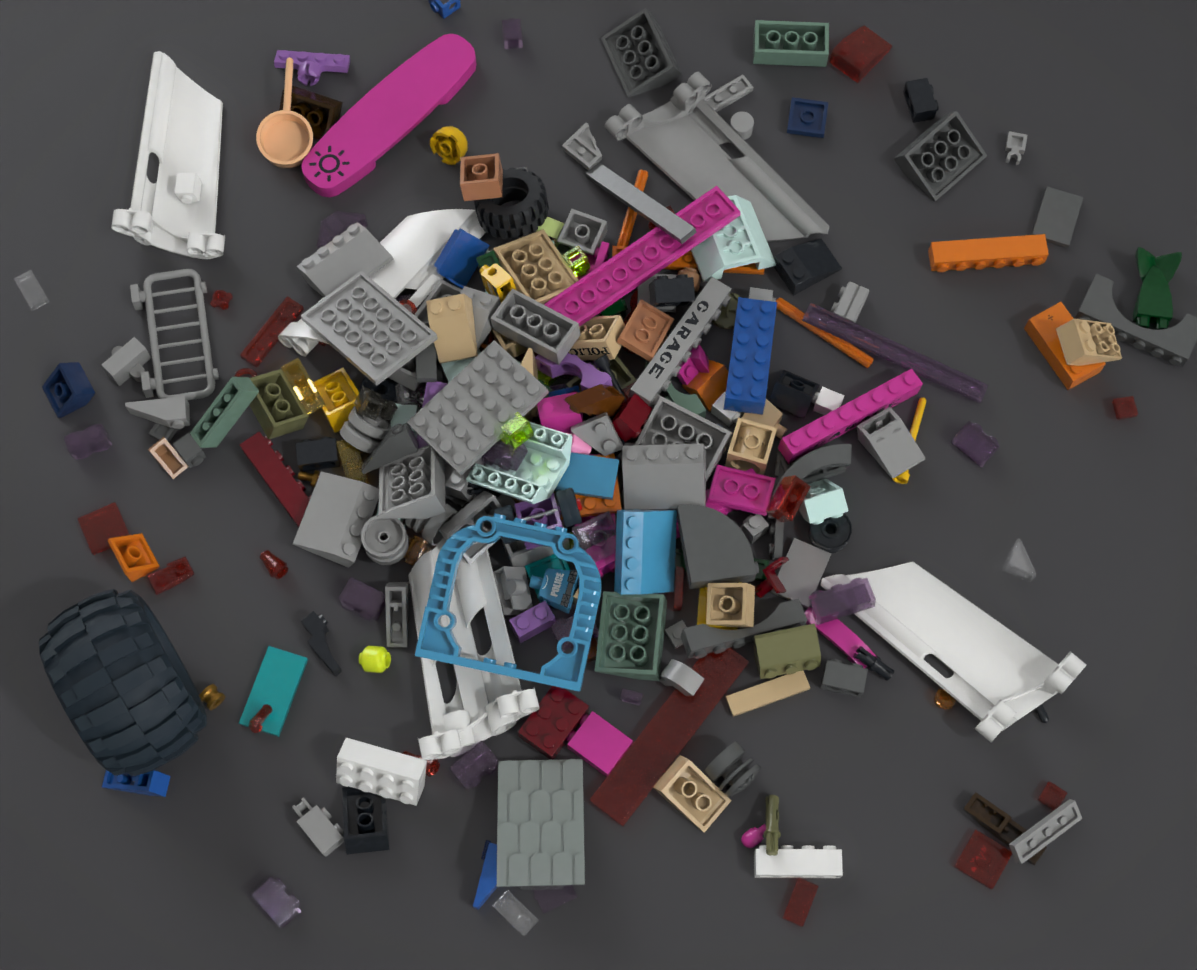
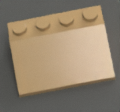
[493,229,579,305]

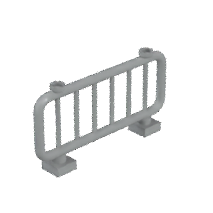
[130,269,219,401]

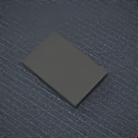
[1032,186,1084,248]

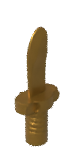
[298,470,320,487]

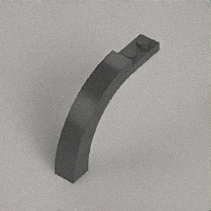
[765,444,852,561]

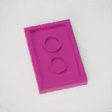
[707,465,776,516]

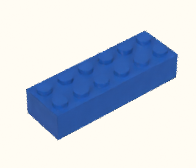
[723,297,777,415]

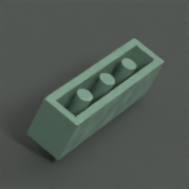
[190,377,259,448]

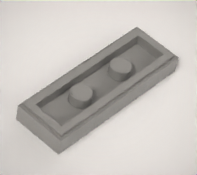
[703,74,754,112]

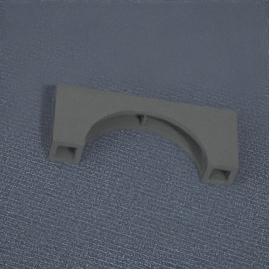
[1074,274,1197,367]

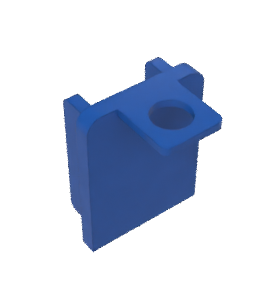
[434,228,490,288]

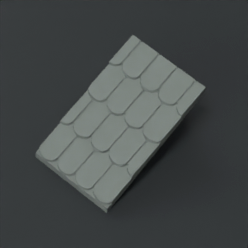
[497,759,585,890]

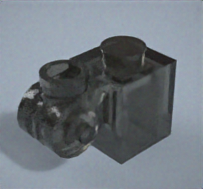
[354,387,398,420]

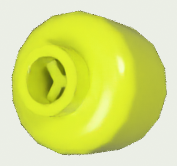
[359,646,391,673]

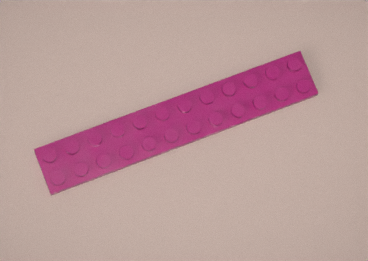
[544,186,741,327]

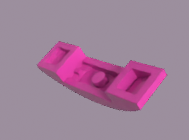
[804,603,876,668]

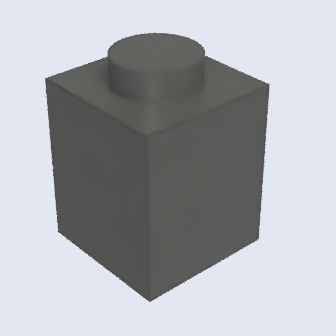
[172,433,206,468]

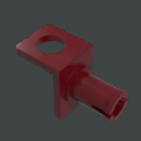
[755,557,789,598]

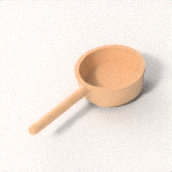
[256,57,313,168]

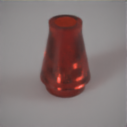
[260,550,288,579]

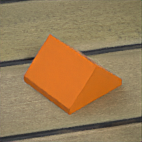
[682,360,728,412]
[107,533,160,582]

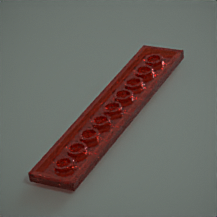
[590,648,749,827]

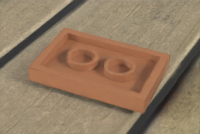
[616,299,674,362]

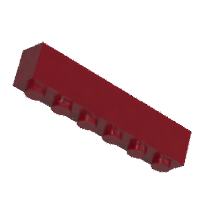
[239,432,311,528]

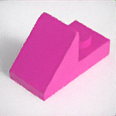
[677,344,709,385]

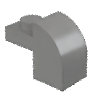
[660,659,704,696]

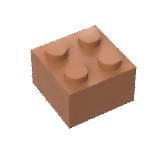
[460,153,503,201]

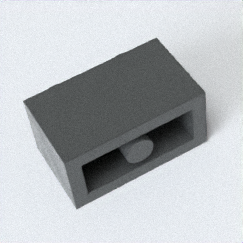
[820,659,868,698]

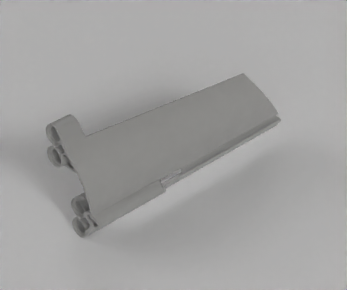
[604,72,829,242]

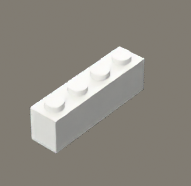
[754,845,843,878]

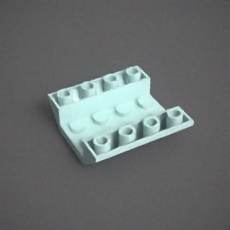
[691,195,776,282]
[466,419,573,504]

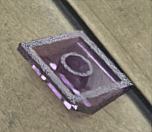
[572,511,616,562]

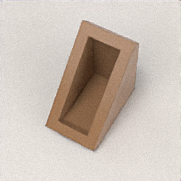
[148,437,189,479]

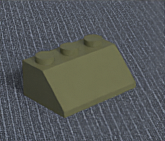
[754,623,821,679]

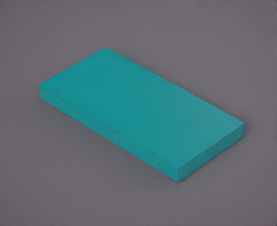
[239,646,308,737]

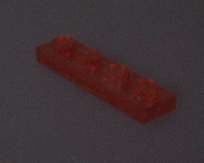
[240,296,304,368]

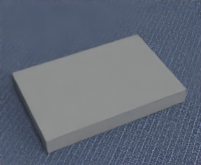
[770,538,831,609]

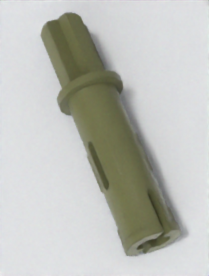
[764,795,781,856]

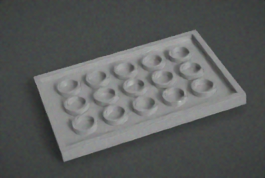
[301,271,438,386]
[407,340,549,476]

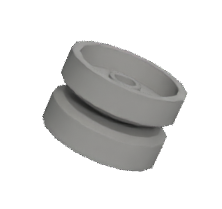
[340,406,392,453]
[361,515,409,565]

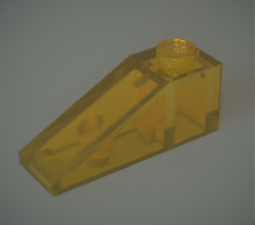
[281,358,326,415]

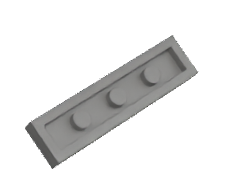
[1009,799,1082,864]

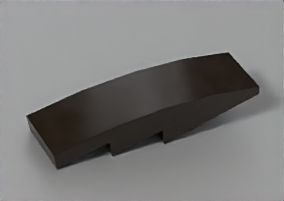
[963,792,1047,866]

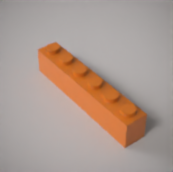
[928,234,1049,272]

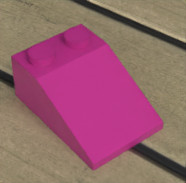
[537,392,584,434]

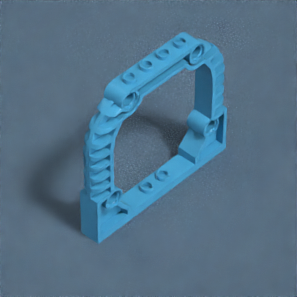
[415,513,601,692]

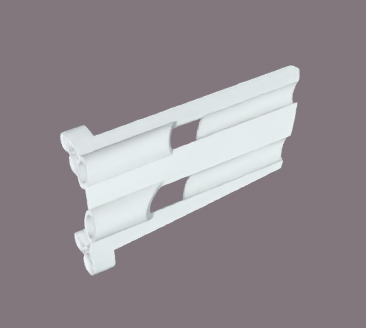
[408,537,540,760]

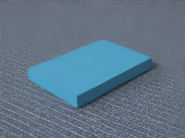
[554,453,619,500]

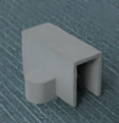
[102,337,151,386]
[493,566,533,616]

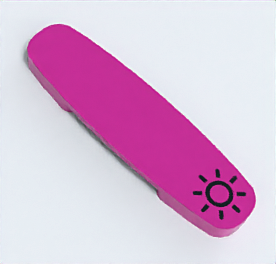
[301,34,477,197]

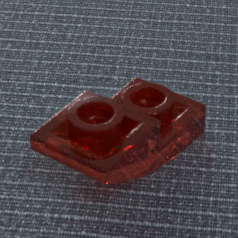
[148,556,194,595]

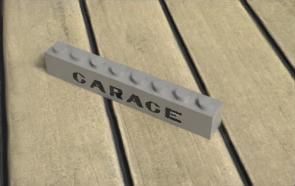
[628,277,731,407]

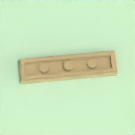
[725,671,810,717]

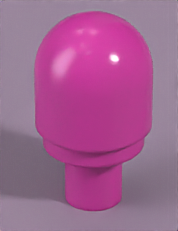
[741,824,766,848]

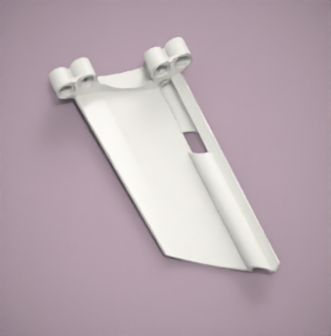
[111,51,225,259]
[278,209,486,357]
[821,562,1087,742]

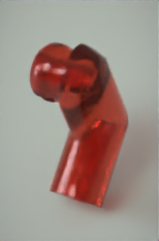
[249,704,272,733]

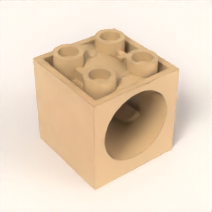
[725,417,777,475]

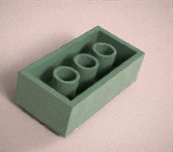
[753,20,829,67]

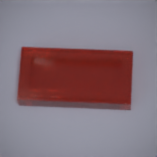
[673,566,684,612]
[782,878,819,927]

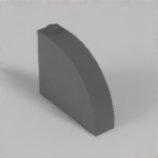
[676,505,759,589]

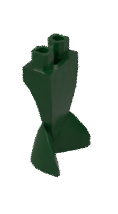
[1132,247,1182,330]

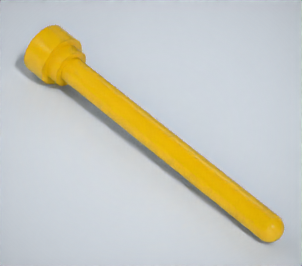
[892,397,926,484]

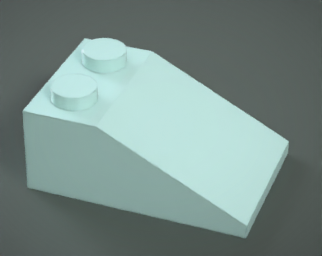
[790,478,848,525]

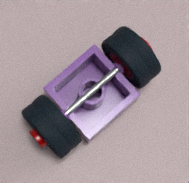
[495,488,583,550]

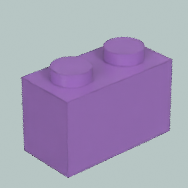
[509,601,556,643]

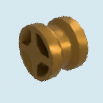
[199,684,226,710]

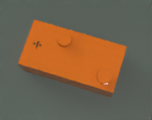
[1024,302,1106,390]

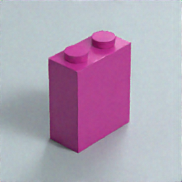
[567,711,633,778]

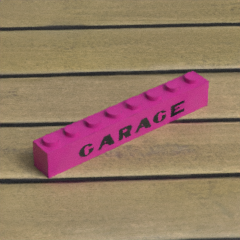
[778,369,923,464]

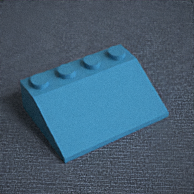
[614,510,677,595]

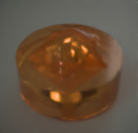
[934,688,956,709]

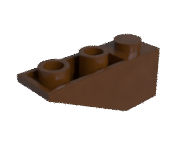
[564,384,625,417]

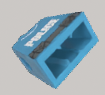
[529,568,579,614]

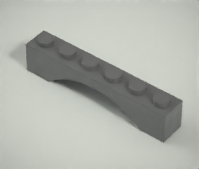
[681,598,807,659]

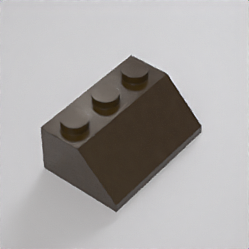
[279,85,343,139]

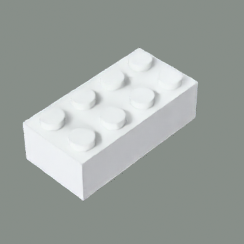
[336,738,427,806]

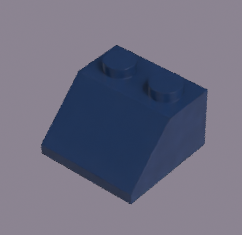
[42,362,95,418]

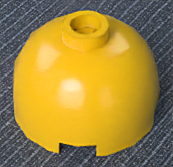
[430,126,468,165]

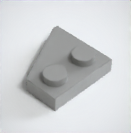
[562,123,602,171]
[571,412,623,456]

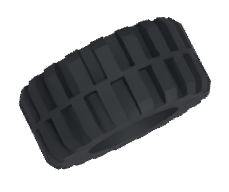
[474,168,549,240]

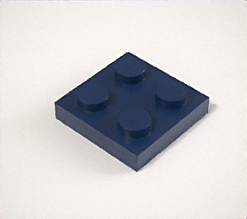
[787,97,829,138]

